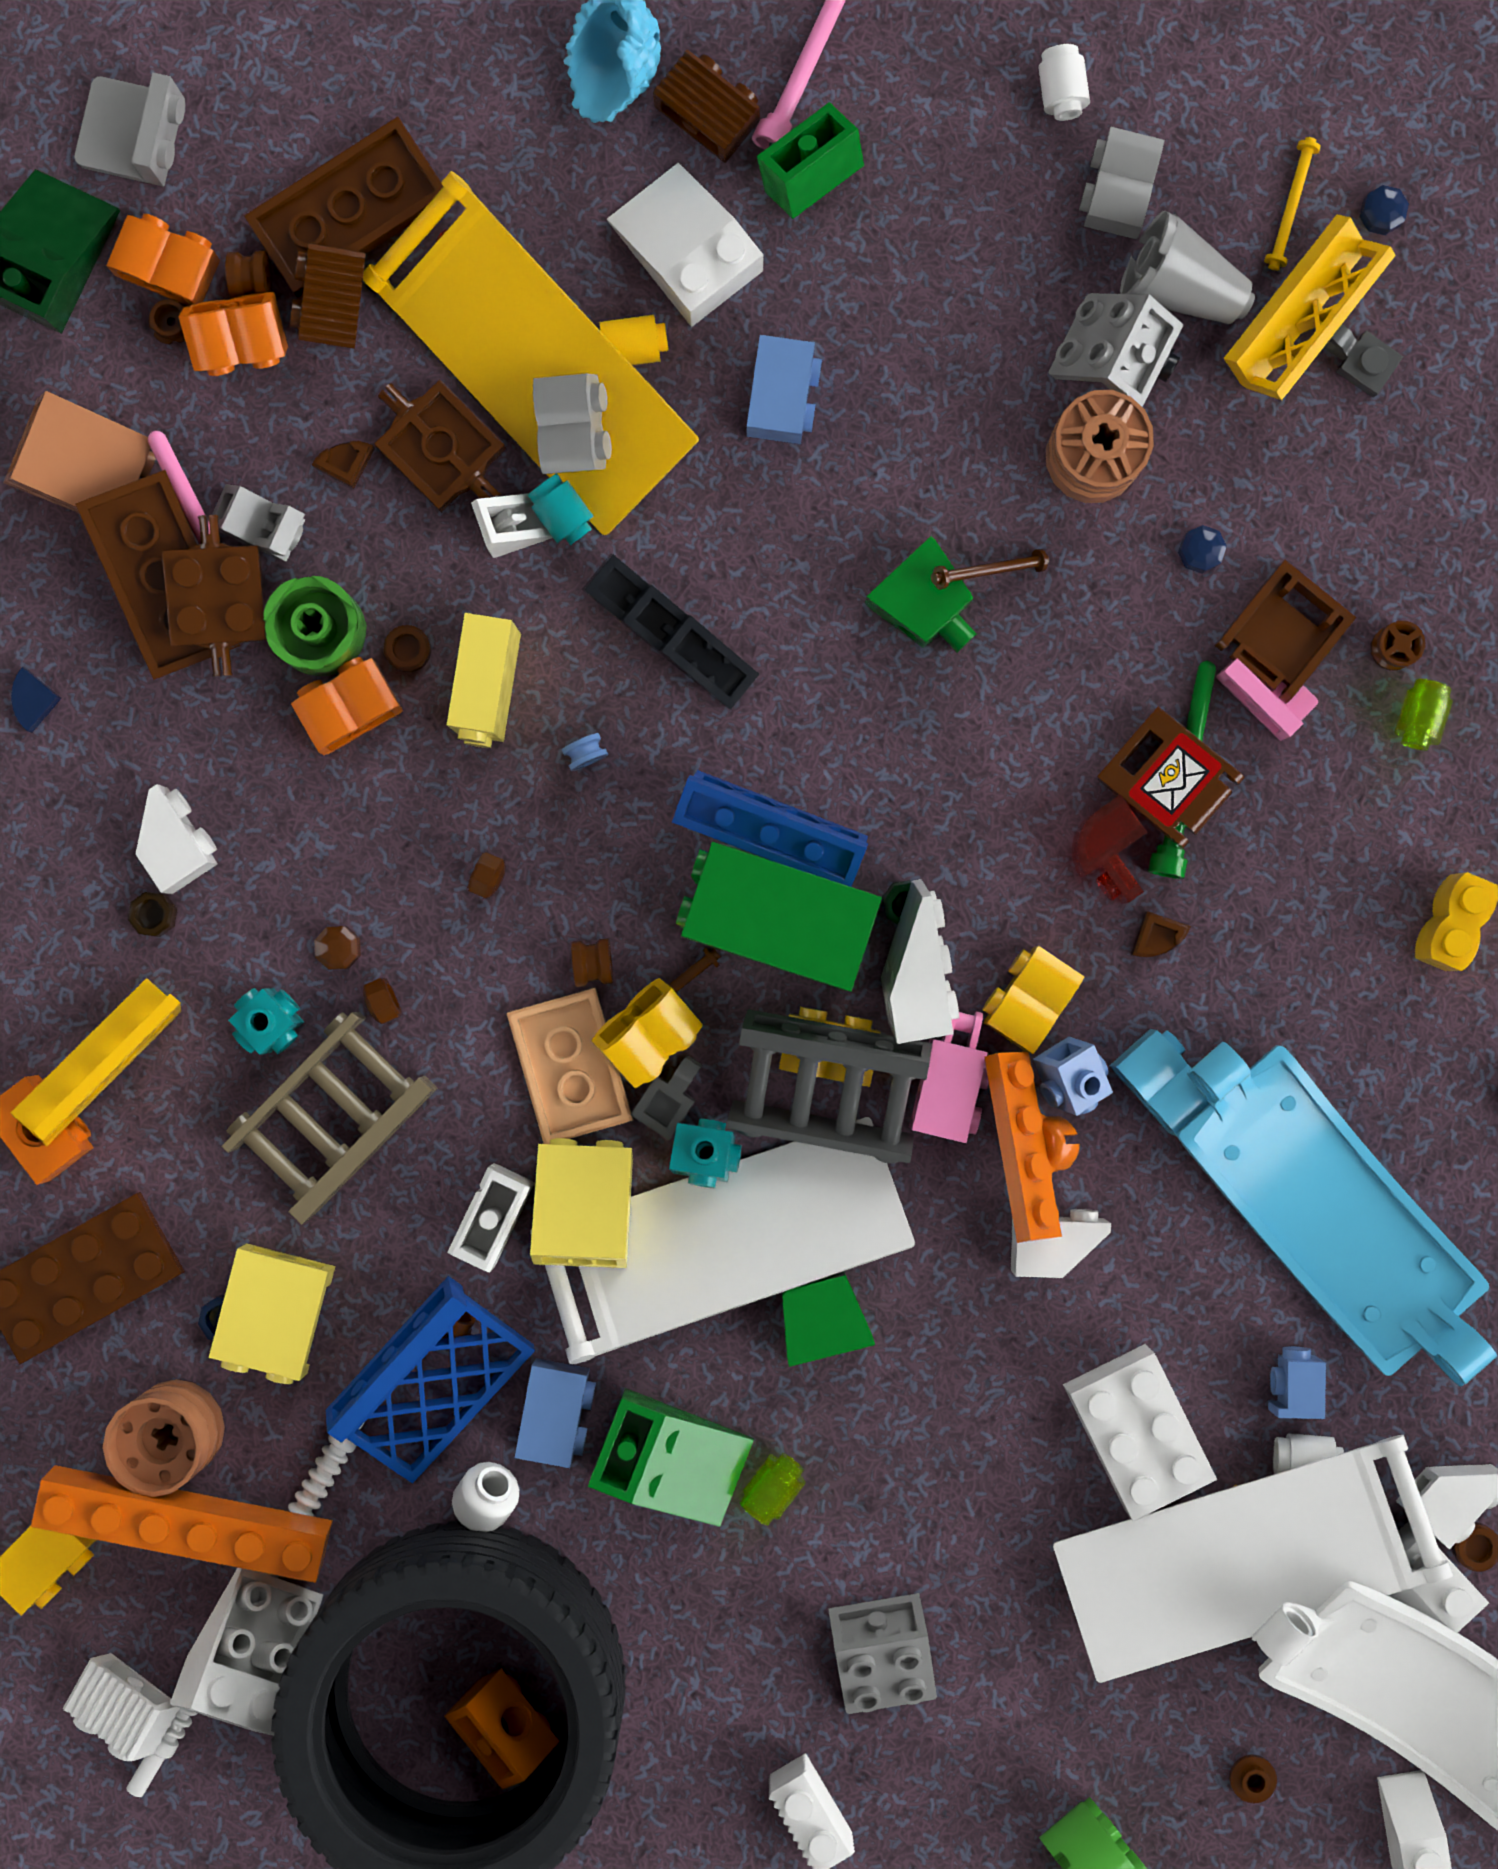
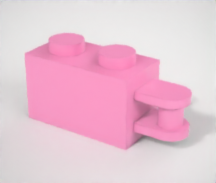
[909,1011,989,1143]

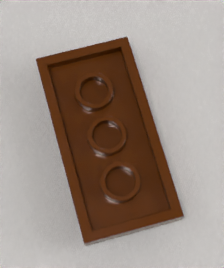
[244,116,443,298]
[75,470,241,680]
[0,1192,185,1364]

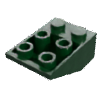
[0,169,120,334]

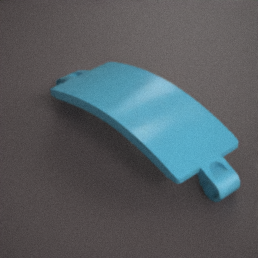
[1177,1042,1497,1387]

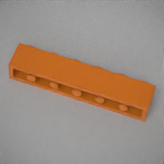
[31,1465,333,1583]

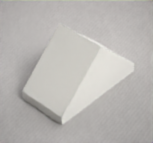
[471,494,553,558]

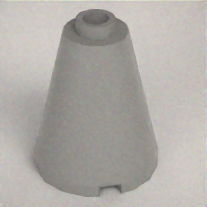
[1120,211,1255,324]

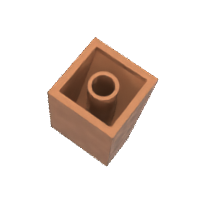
[3,391,156,513]

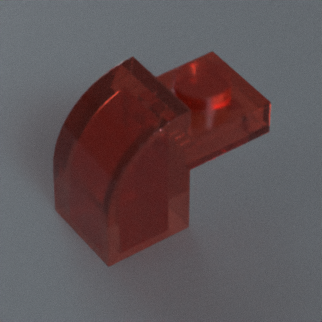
[1072,794,1147,904]

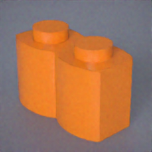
[106,213,220,306]
[179,292,288,376]
[291,657,403,756]

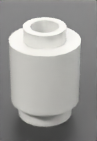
[1038,44,1090,121]
[1273,1433,1344,1474]

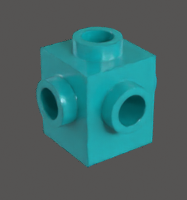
[228,988,304,1055]
[669,1119,742,1188]

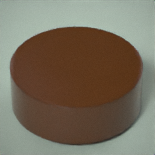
[384,625,431,672]
[1452,1522,1498,1572]

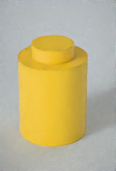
[599,314,669,365]

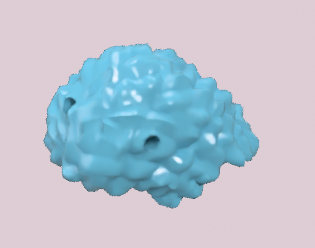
[564,0,661,123]

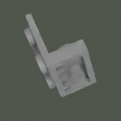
[1049,293,1183,407]
[828,1593,937,1714]

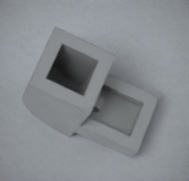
[212,484,305,561]

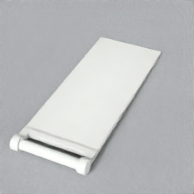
[530,1117,915,1364]
[1053,1435,1453,1683]

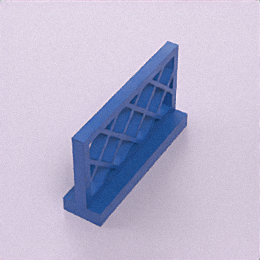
[672,770,868,887]
[325,1276,535,1484]

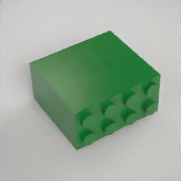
[676,842,882,992]

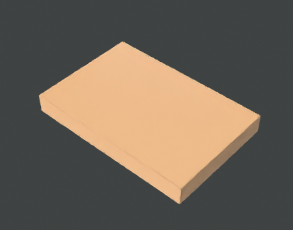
[507,988,633,1144]

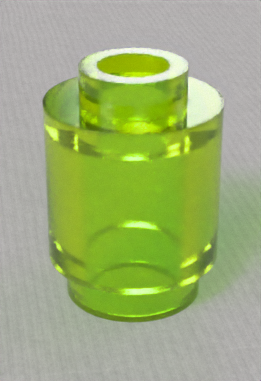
[1394,679,1453,751]
[739,1453,806,1526]

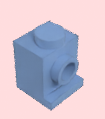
[1268,1346,1326,1419]

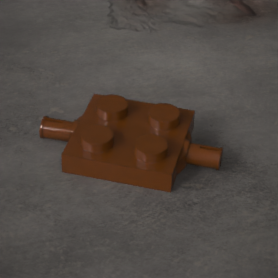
[374,379,506,513]
[162,515,267,677]

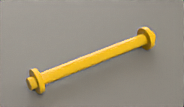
[1264,137,1320,271]

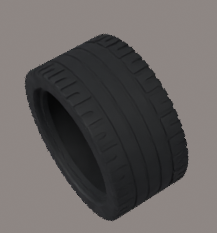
[271,1521,626,1869]

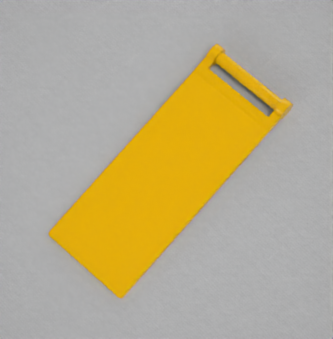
[363,171,699,535]

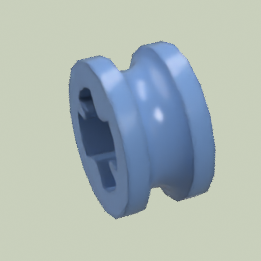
[562,733,608,771]

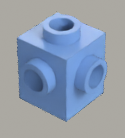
[1033,1037,1113,1116]

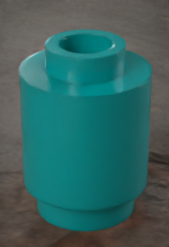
[527,473,594,546]

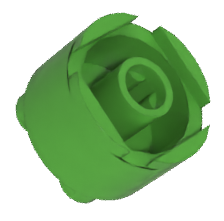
[263,576,367,676]
[1039,1797,1147,1869]

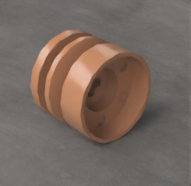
[1046,390,1154,503]
[103,1379,225,1497]

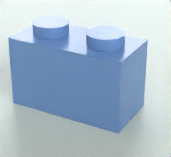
[747,335,822,444]
[515,1358,596,1468]

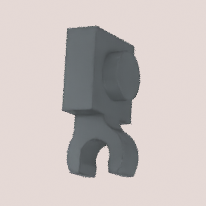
[1323,324,1404,398]
[631,1055,703,1140]

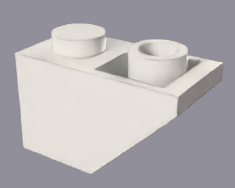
[136,784,218,894]
[1011,1209,1111,1278]
[1396,1464,1498,1549]

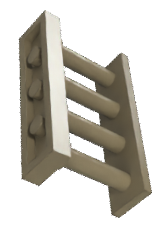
[221,1012,438,1225]

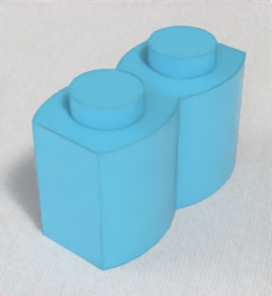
[1109,1029,1209,1136]

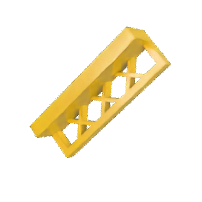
[1224,214,1396,400]
[10,978,181,1147]

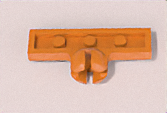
[984,1052,1080,1243]

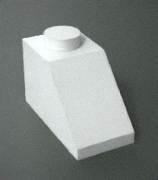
[1377,1770,1452,1869]

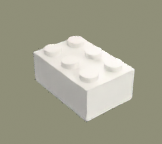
[1063,1344,1217,1521]

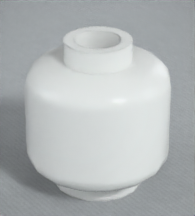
[452,1462,520,1532]

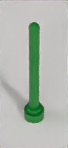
[1148,661,1216,879]

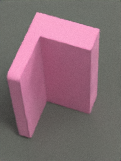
[1216,658,1318,741]

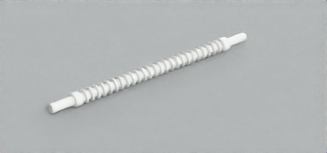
[126,1422,365,1797]

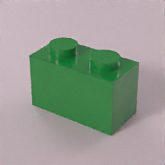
[757,102,864,219]

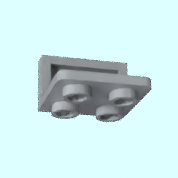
[74,73,185,187]

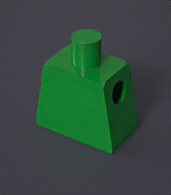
[865,536,977,653]
[782,1271,875,1367]

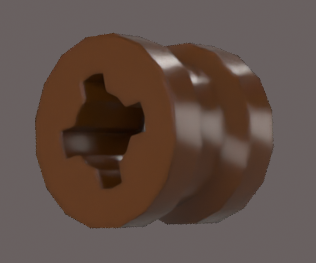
[225,251,272,299]
[1371,621,1426,671]
[571,938,613,987]

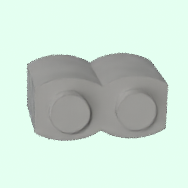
[1079,127,1165,239]
[533,373,612,474]

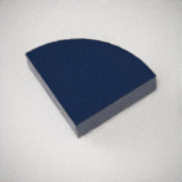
[11,667,61,733]

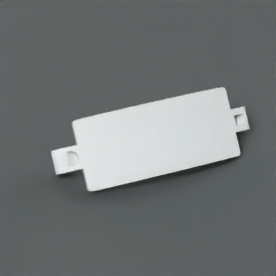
[1252,1581,1498,1831]

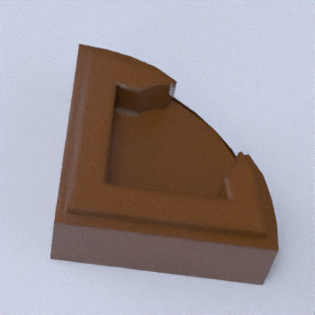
[311,441,375,489]
[1131,911,1191,957]

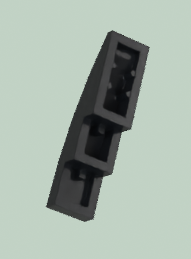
[582,554,759,710]

